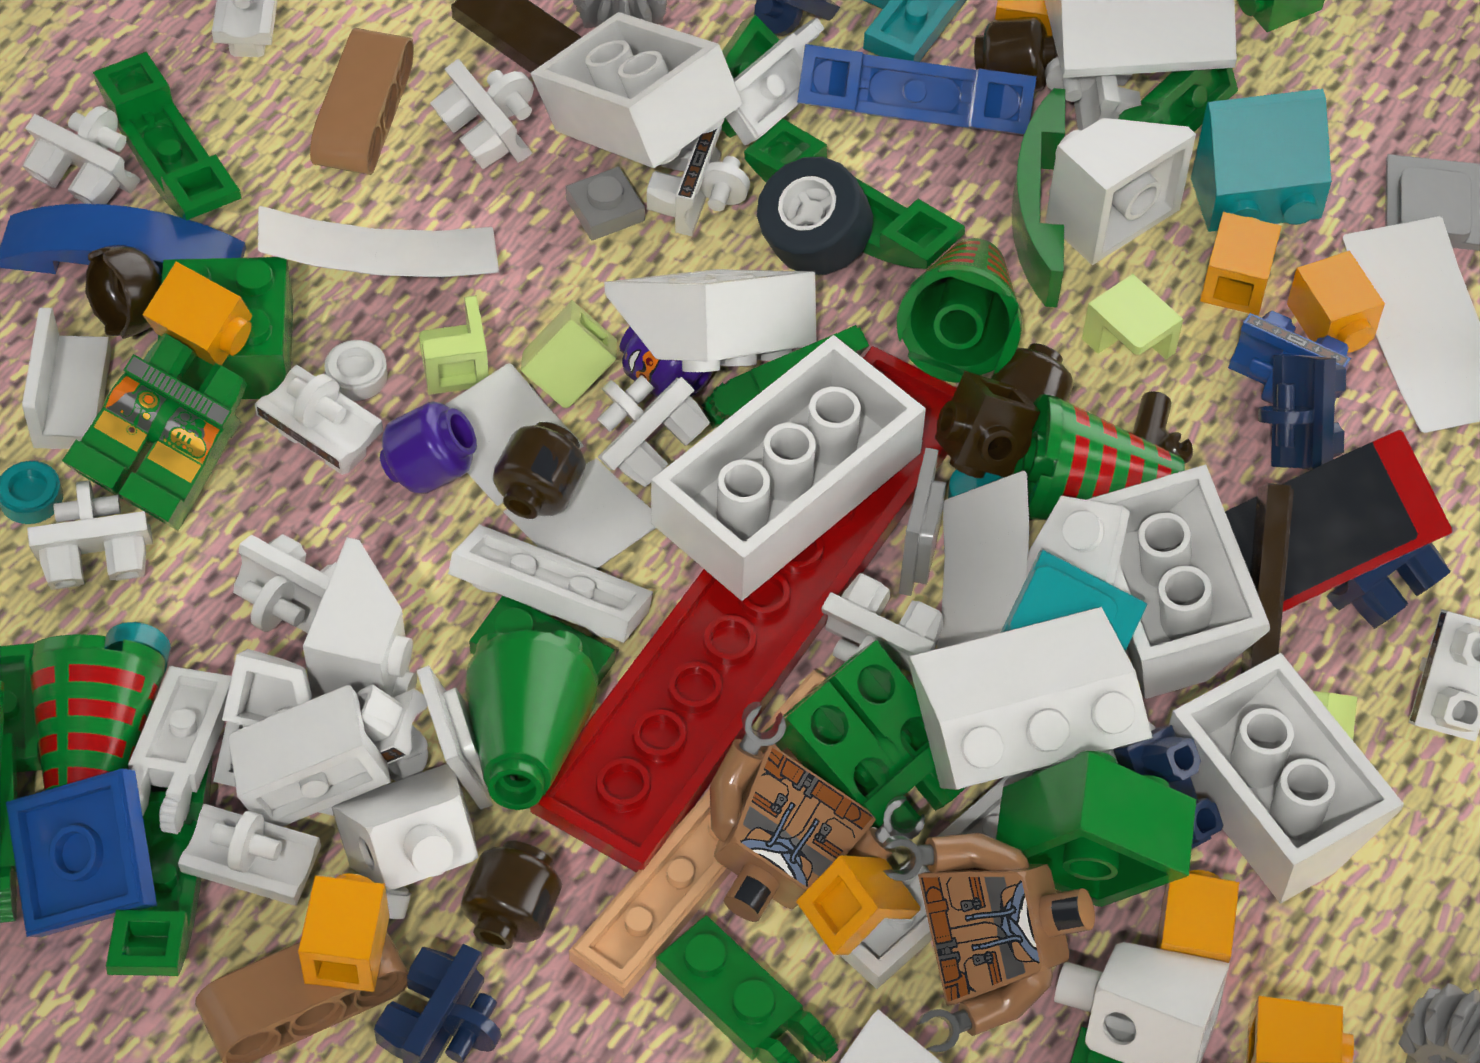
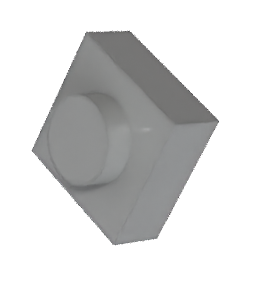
[566,166,645,241]

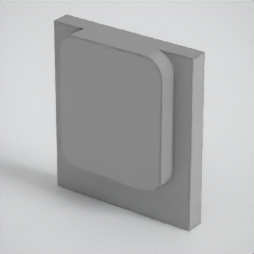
[1385,154,1480,251]
[899,448,946,596]

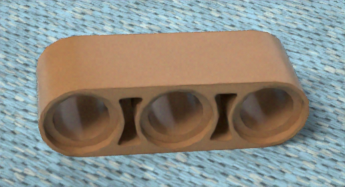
[310,28,414,175]
[195,932,408,1063]

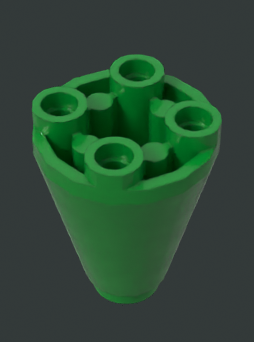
[465,630,598,810]

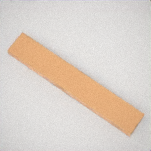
[569,669,826,998]

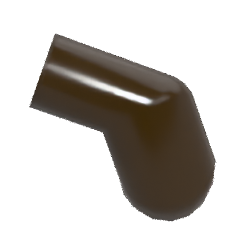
[1133,391,1193,464]

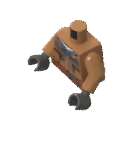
[710,702,925,922]
[882,833,1095,1053]

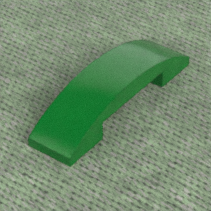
[93,52,242,221]
[1012,88,1065,308]
[744,118,965,269]
[106,756,212,976]

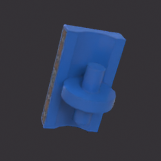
[1228,311,1351,404]

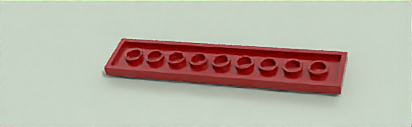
[530,346,957,873]

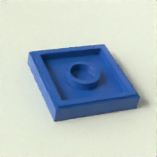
[6,769,157,937]

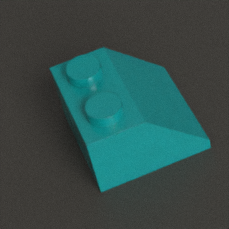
[1191,88,1332,232]

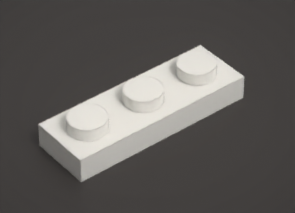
[448,524,653,643]

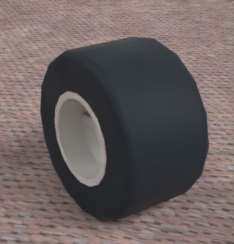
[757,157,873,275]

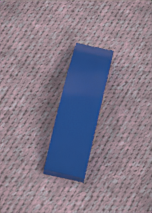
[797,44,1036,135]
[0,204,246,274]

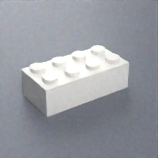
[651,335,926,601]

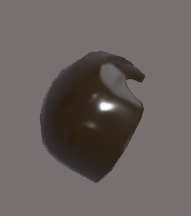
[85,245,162,339]

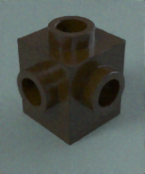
[934,371,1040,478]

